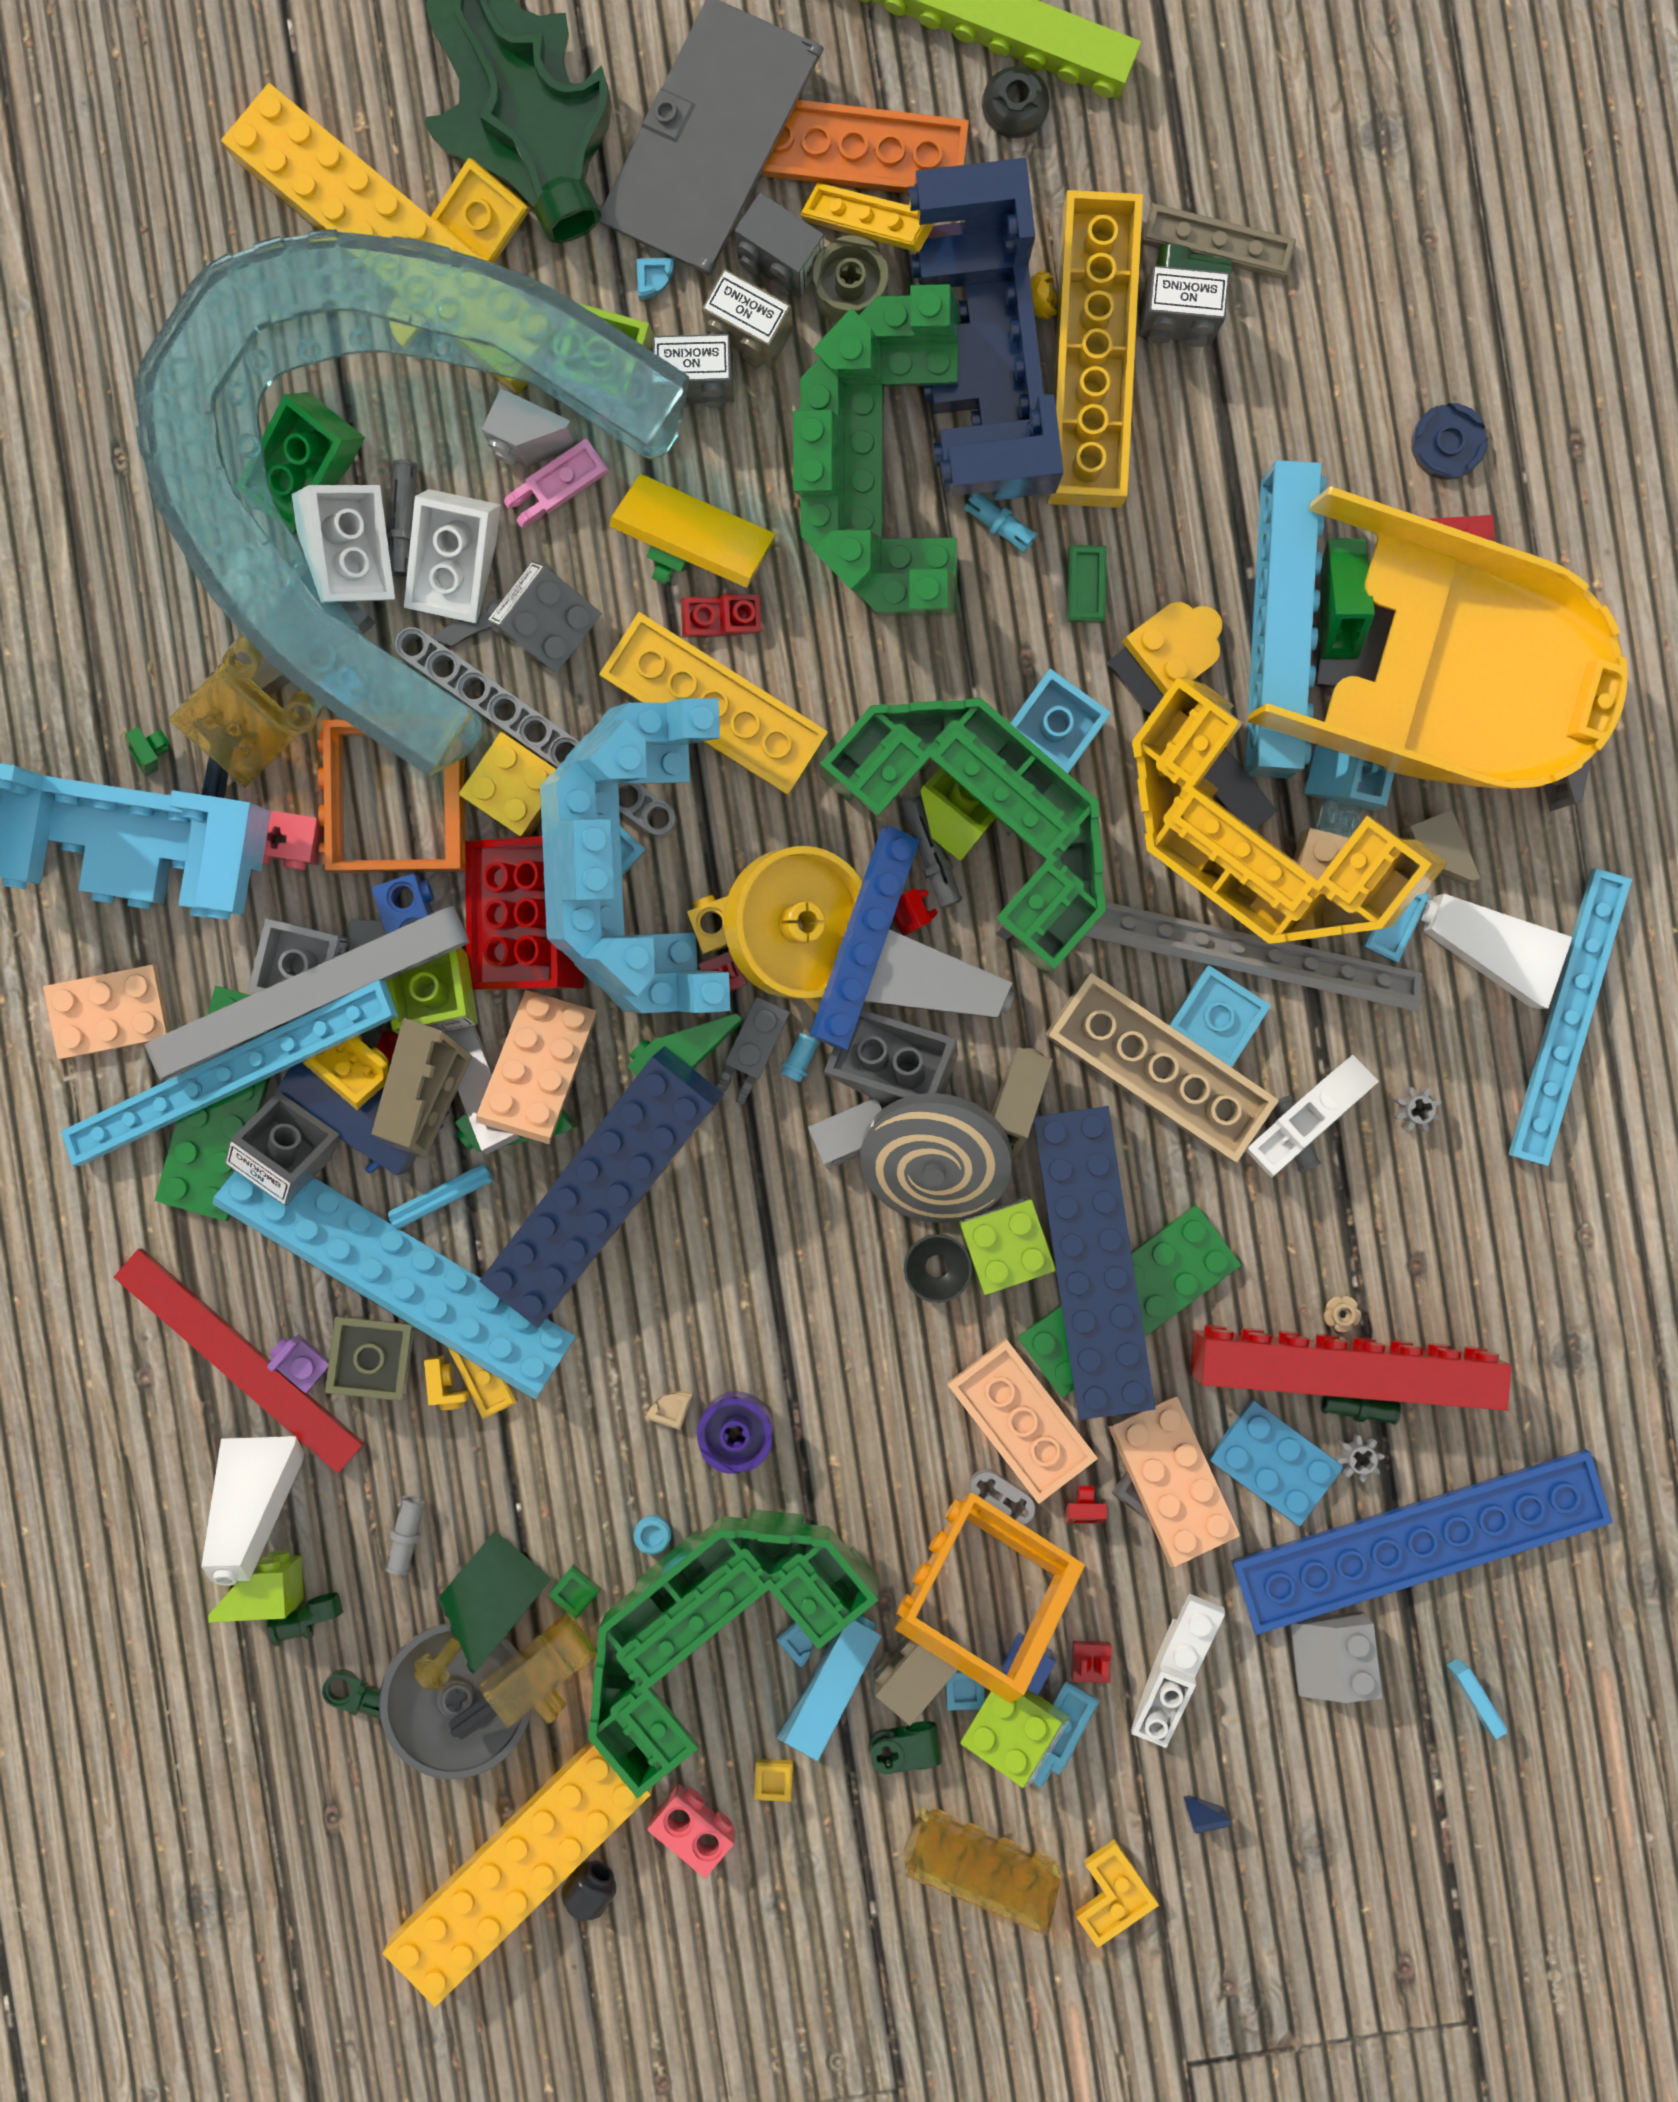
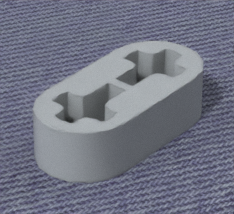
[970,1469,1035,1525]

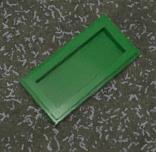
[1067,545,1107,623]

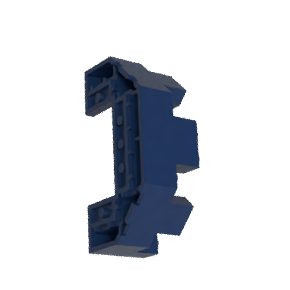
[908,158,1064,500]

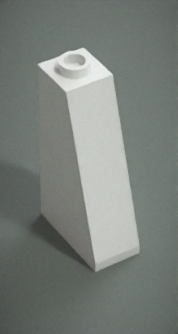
[1421,894,1572,1009]
[201,1436,304,1586]

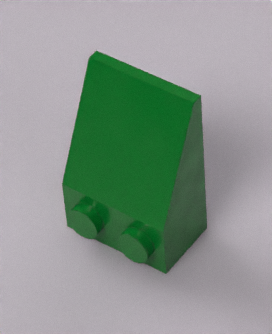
[236,392,365,534]
[627,1014,744,1076]

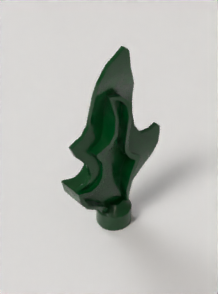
[425,0,612,243]

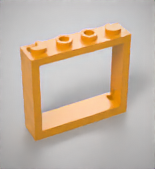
[894,1492,1085,1703]

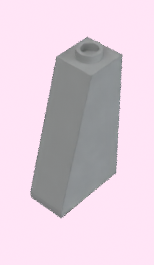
[864,930,1015,1018]

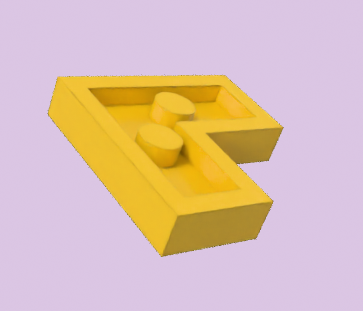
[1075,1839,1159,1948]

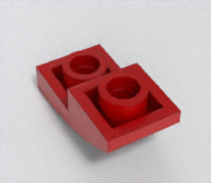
[680,594,762,638]

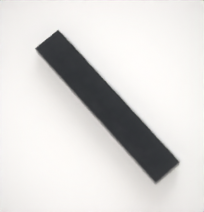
[1106,647,1277,830]

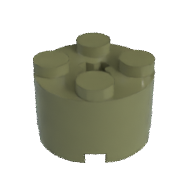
[813,235,888,323]

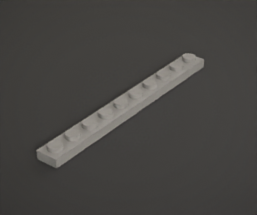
[1084,902,1422,1011]

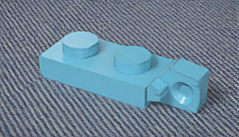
[1032,1681,1100,1788]

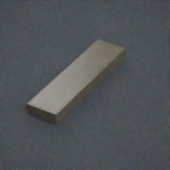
[1141,203,1296,280]

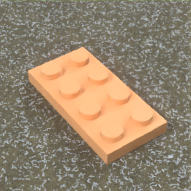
[476,989,597,1144]
[947,1338,1098,1504]
[1108,1396,1240,1567]

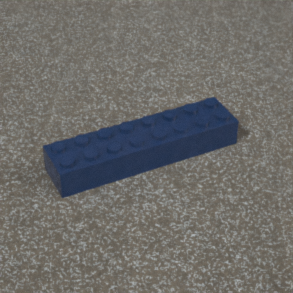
[479,1046,724,1329]
[1033,1106,1156,1420]

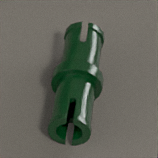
[1321,1395,1401,1425]

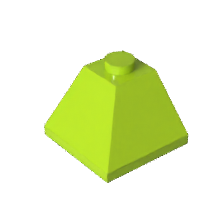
[920,768,996,861]

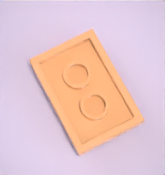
[43,964,170,1059]

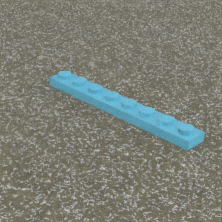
[1508,868,1632,1166]

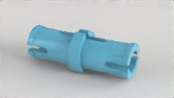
[964,493,1038,554]

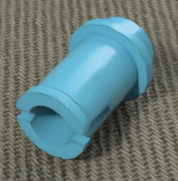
[780,1032,821,1082]

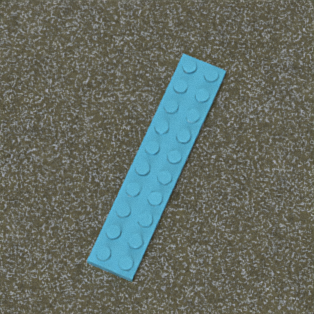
[213,1171,576,1400]

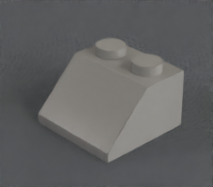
[481,388,579,466]
[1290,1612,1383,1703]

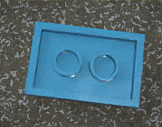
[1208,1398,1344,1527]

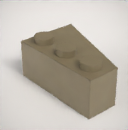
[371,1018,473,1159]

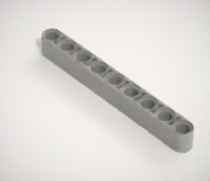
[395,627,677,838]
[144,906,470,1080]

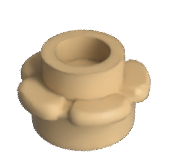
[1324,1296,1361,1333]

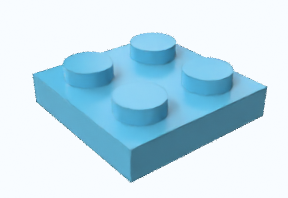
[1168,965,1272,1068]

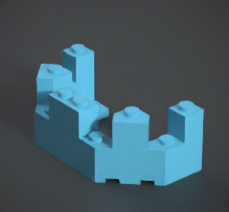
[540,698,730,1013]
[0,763,271,920]

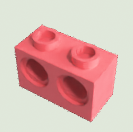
[647,1783,736,1878]

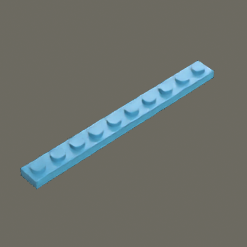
[61,980,398,1166]

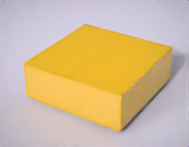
[754,1759,793,1802]

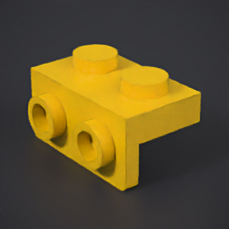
[303,1035,389,1110]

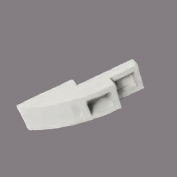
[1245,1055,1379,1178]
[1131,1594,1225,1748]

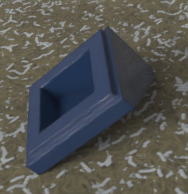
[1183,1795,1231,1834]

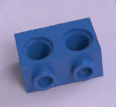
[371,873,434,934]

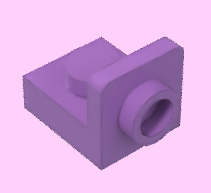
[267,1334,329,1394]

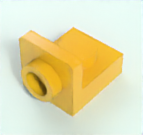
[424,1354,471,1410]

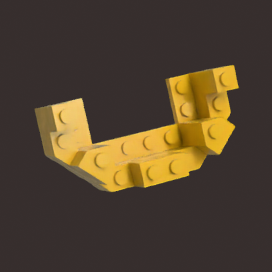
[1132,677,1448,944]

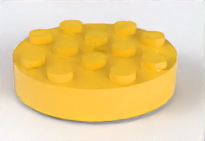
[724,846,862,999]

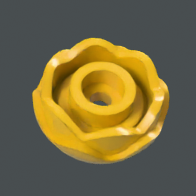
[1030,270,1057,320]

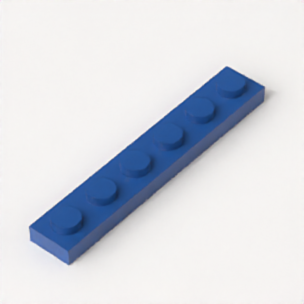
[809,825,920,1050]

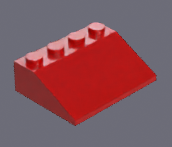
[465,836,584,990]

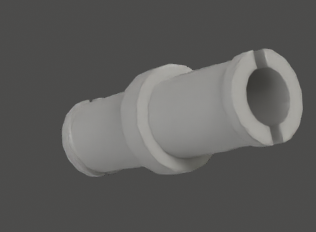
[385,1496,425,1576]

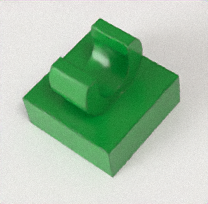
[646,545,690,584]
[125,726,169,776]

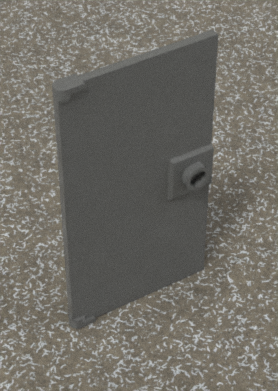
[598,0,824,275]

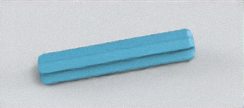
[388,1164,493,1229]

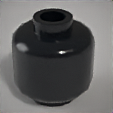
[561,1861,617,1920]

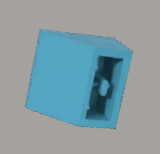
[1303,721,1394,811]

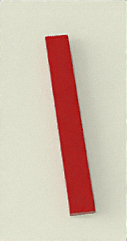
[113,1248,365,1474]

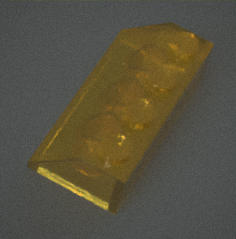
[904,1808,1061,1936]

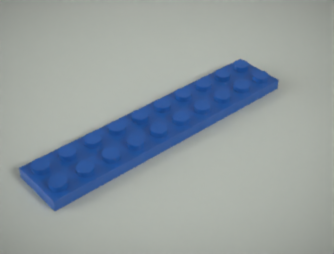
[1231,1449,1613,1635]

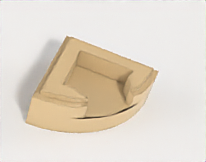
[645,1391,693,1430]

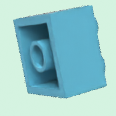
[1010,669,1112,773]

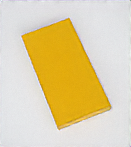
[609,473,776,588]

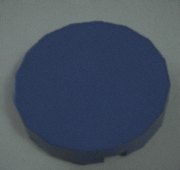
[1411,403,1488,480]

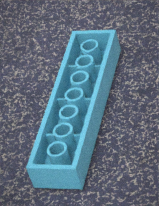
[1244,460,1327,779]

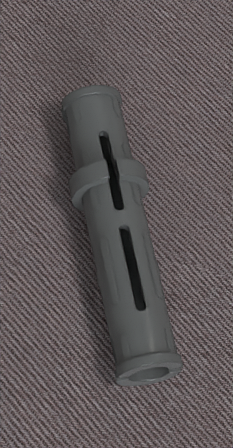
[386,459,418,577]
[900,795,963,908]

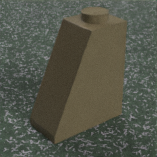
[991,1047,1053,1163]

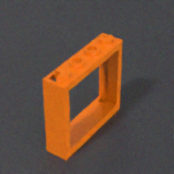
[317,718,466,874]

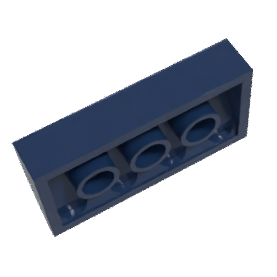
[273,1062,416,1175]

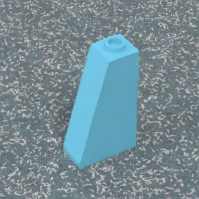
[776,1616,882,1761]

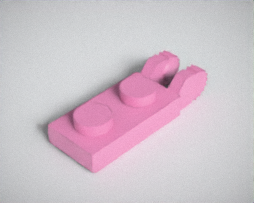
[503,438,609,528]

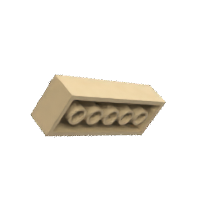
[1044,973,1279,1163]

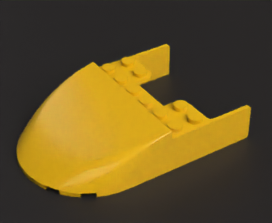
[1247,487,1628,789]

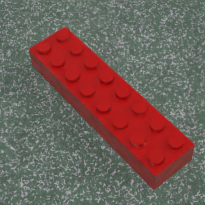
[1190,1325,1512,1411]

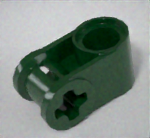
[869,1721,943,1774]

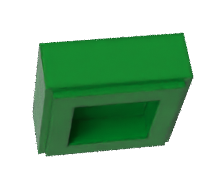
[548,1564,601,1620]

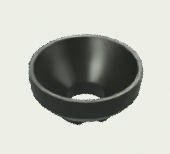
[982,66,1050,138]
[904,1234,972,1303]

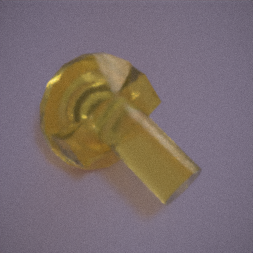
[414,1638,461,1691]

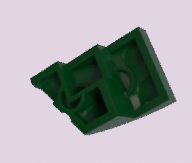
[437,1531,551,1674]

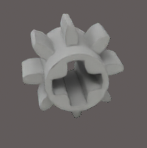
[1393,1087,1442,1132]
[1334,1433,1385,1482]

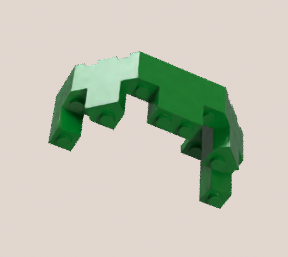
[793,284,959,616]
[820,698,1106,974]
[588,1509,879,1799]

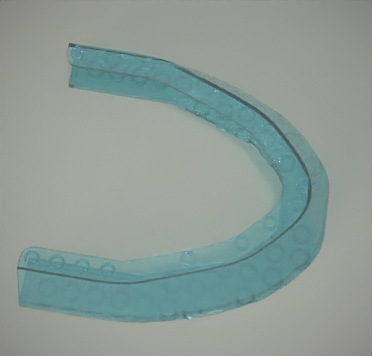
[134,229,689,776]

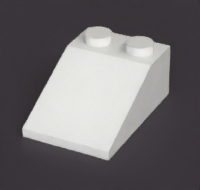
[292,485,395,603]
[404,489,501,623]

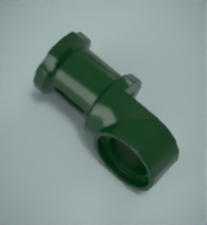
[267,1592,343,1647]
[322,1669,381,1722]

